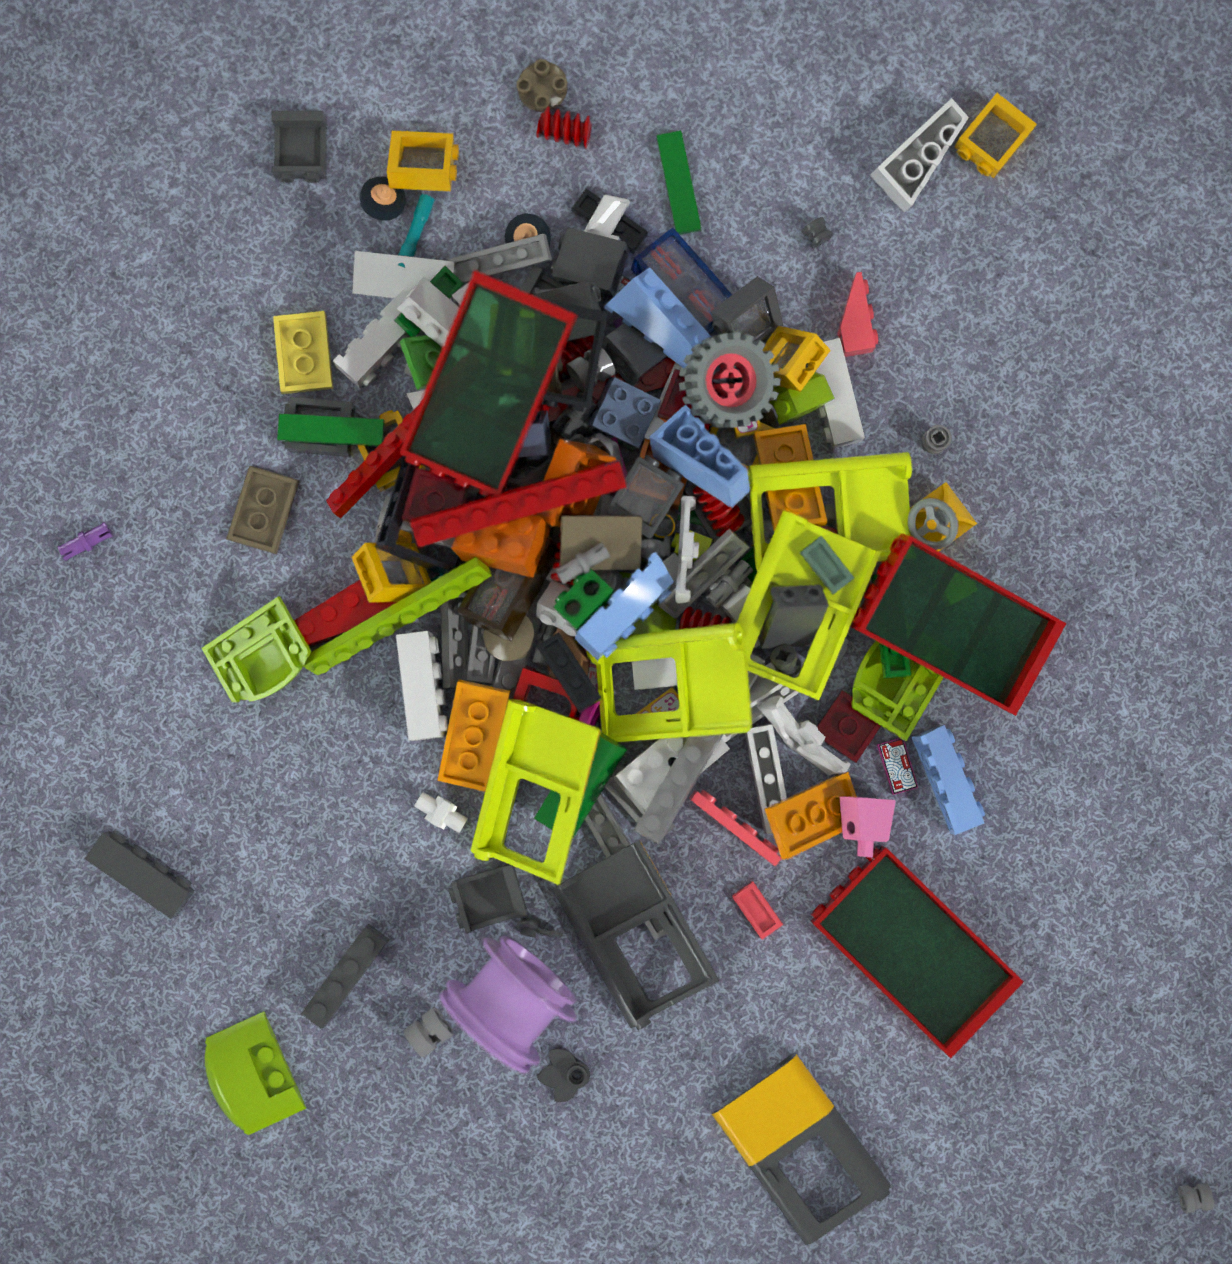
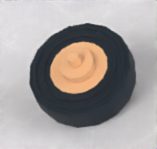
[360,177,406,221]
[504,213,551,246]

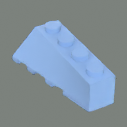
[604,267,711,368]
[650,405,750,508]
[575,552,674,661]
[911,725,985,835]

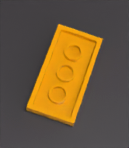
[753,424,827,532]
[437,679,510,792]
[765,772,857,859]

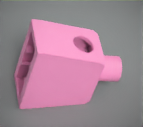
[840,796,895,857]

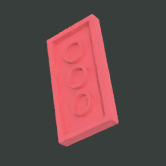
[689,790,781,867]

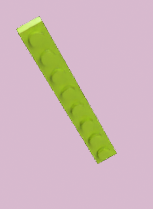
[303,557,492,676]

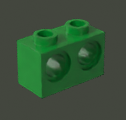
[553,568,615,632]

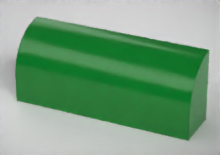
[534,732,628,838]

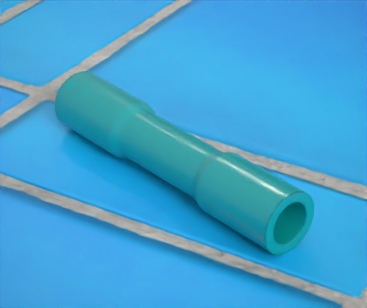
[398,194,435,268]

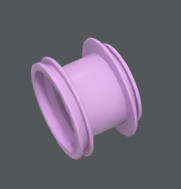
[440,936,576,1073]

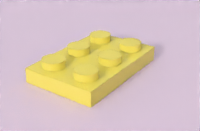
[273,311,334,394]

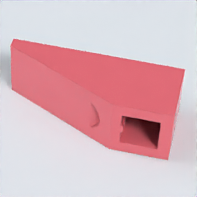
[838,272,878,357]

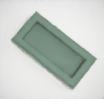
[800,536,854,595]

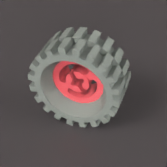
[679,332,780,428]

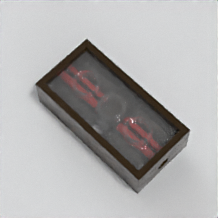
[457,538,560,642]

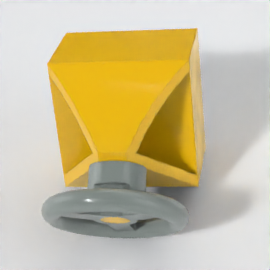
[907,482,977,558]

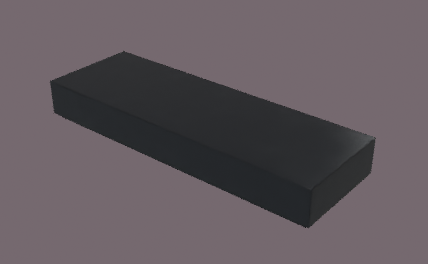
[571,188,648,254]
[537,632,602,713]

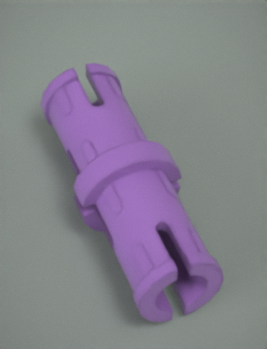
[57,522,113,561]

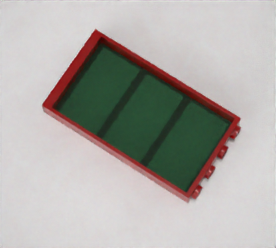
[399,270,578,497]
[850,533,1067,716]
[810,846,1024,1059]

